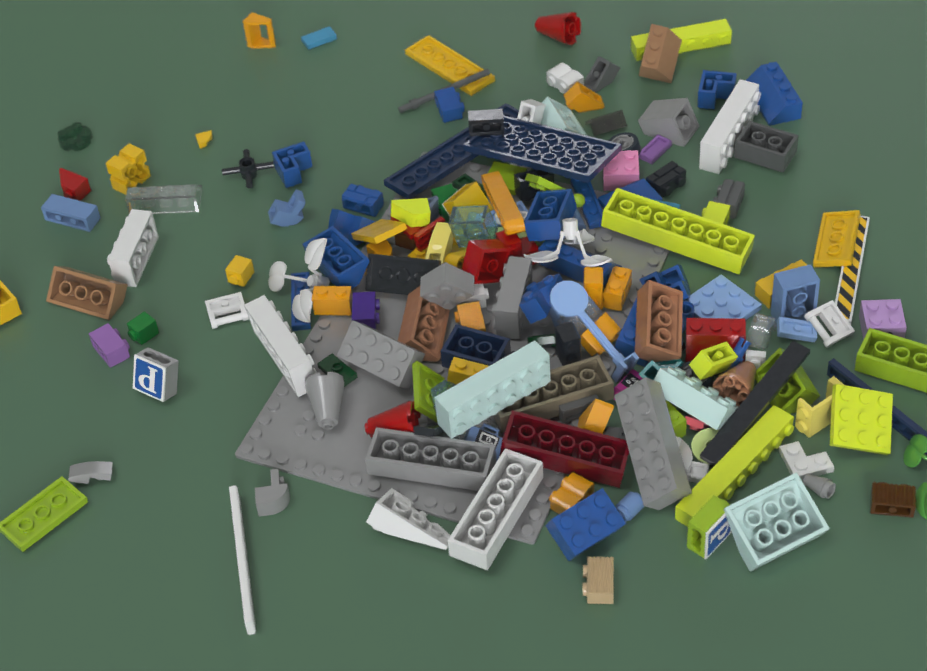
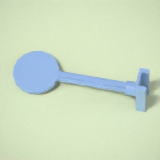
[549,281,639,383]

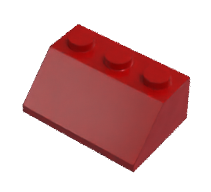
[686,318,746,364]

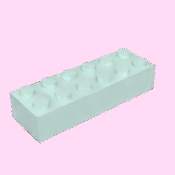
[434,341,551,439]

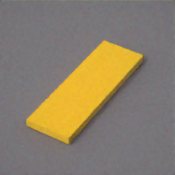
[405,35,495,96]

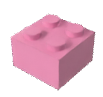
[603,150,639,191]

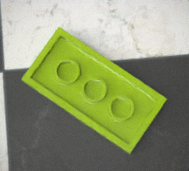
[0,476,88,552]

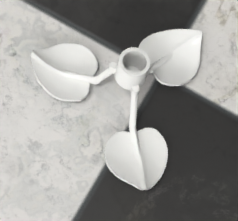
[524,218,613,267]
[268,238,329,323]

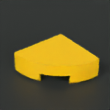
[195,130,213,149]

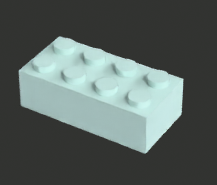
[654,367,738,430]

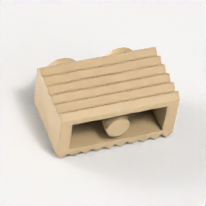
[583,556,614,604]

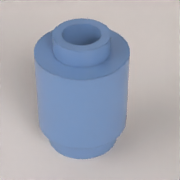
[615,492,644,522]

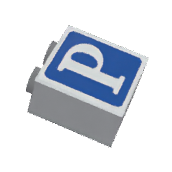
[133,347,179,402]

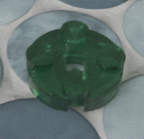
[58,122,92,151]

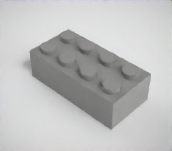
[492,256,533,339]
[337,320,425,389]

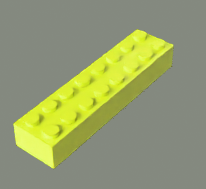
[601,188,755,275]

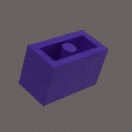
[352,291,380,330]

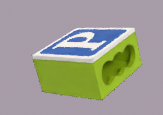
[687,495,732,559]

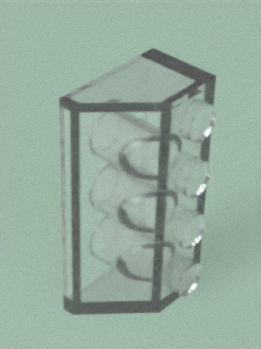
[125,184,202,214]

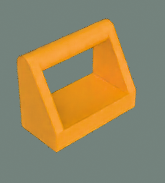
[243,12,276,49]

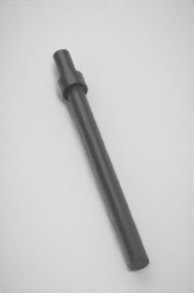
[398,68,490,113]

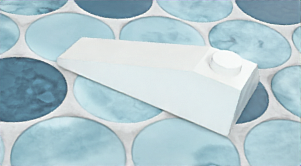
[366,488,451,550]

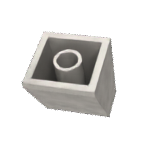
[638,98,699,147]

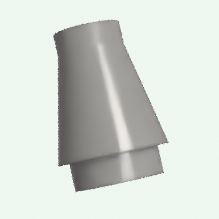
[803,473,836,499]

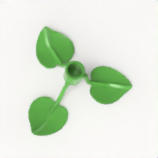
[903,434,927,519]

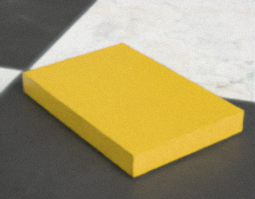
[351,219,407,244]

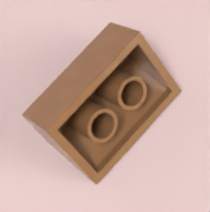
[639,24,682,83]

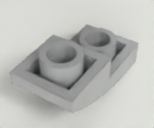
[68,461,113,484]

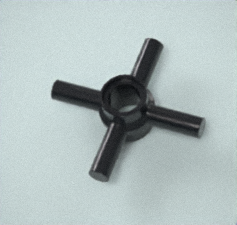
[222,149,274,188]

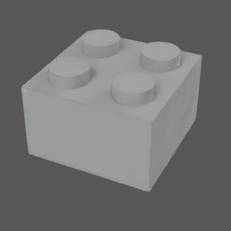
[420,262,474,310]

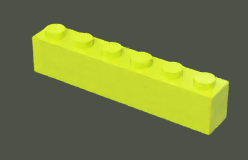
[631,19,732,61]

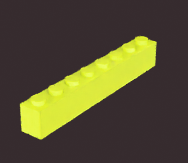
[675,405,794,527]

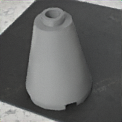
[305,372,345,430]

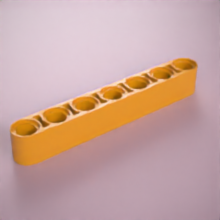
[481,171,525,236]

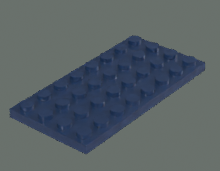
[463,115,622,183]

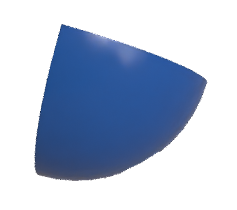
[328,209,376,246]
[639,264,690,300]

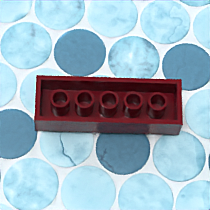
[500,410,629,488]

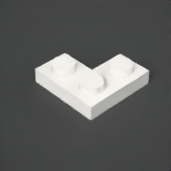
[779,441,834,480]

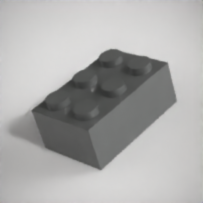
[734,121,799,173]

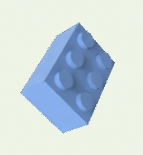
[771,264,820,324]

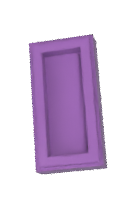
[638,135,672,164]

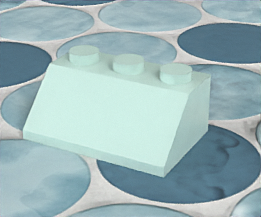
[541,96,588,136]

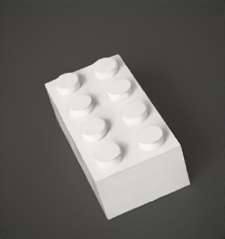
[107,209,159,287]

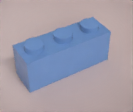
[41,194,100,232]

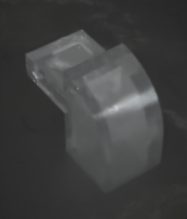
[746,313,777,350]

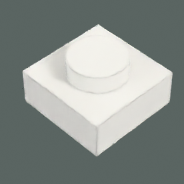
[745,350,766,370]

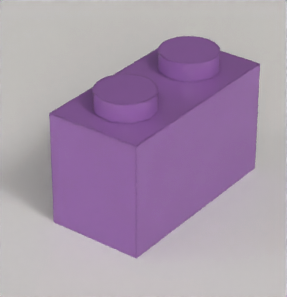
[88,323,130,368]

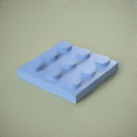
[683,274,762,320]

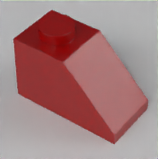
[59,168,91,201]

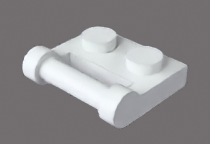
[205,292,249,329]
[804,300,855,348]

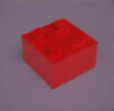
[461,239,511,284]

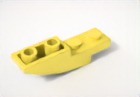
[425,222,456,264]

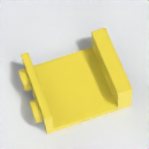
[795,376,844,438]

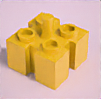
[106,143,151,196]

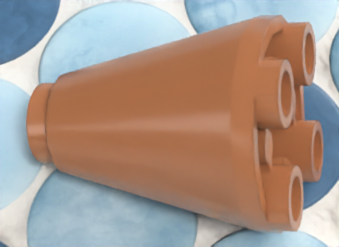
[712,361,756,407]

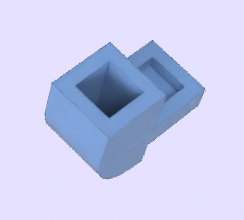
[268,190,305,227]

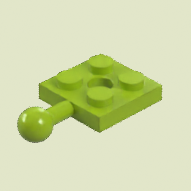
[525,173,585,208]

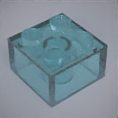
[448,205,498,248]

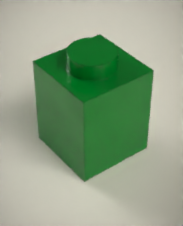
[127,311,159,345]

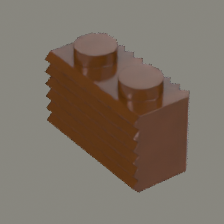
[870,482,916,518]

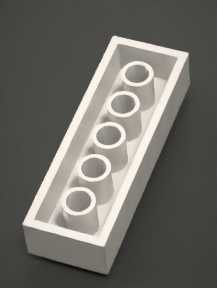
[699,79,761,174]
[244,295,317,397]
[448,448,543,571]

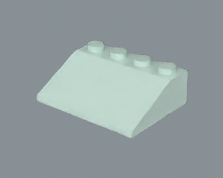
[724,472,830,572]

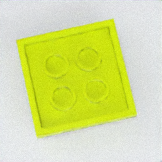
[830,384,893,455]

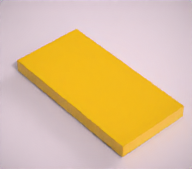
[813,210,861,268]

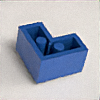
[698,70,737,109]
[272,142,313,188]
[519,273,564,324]

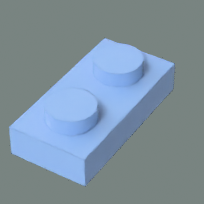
[776,317,817,343]

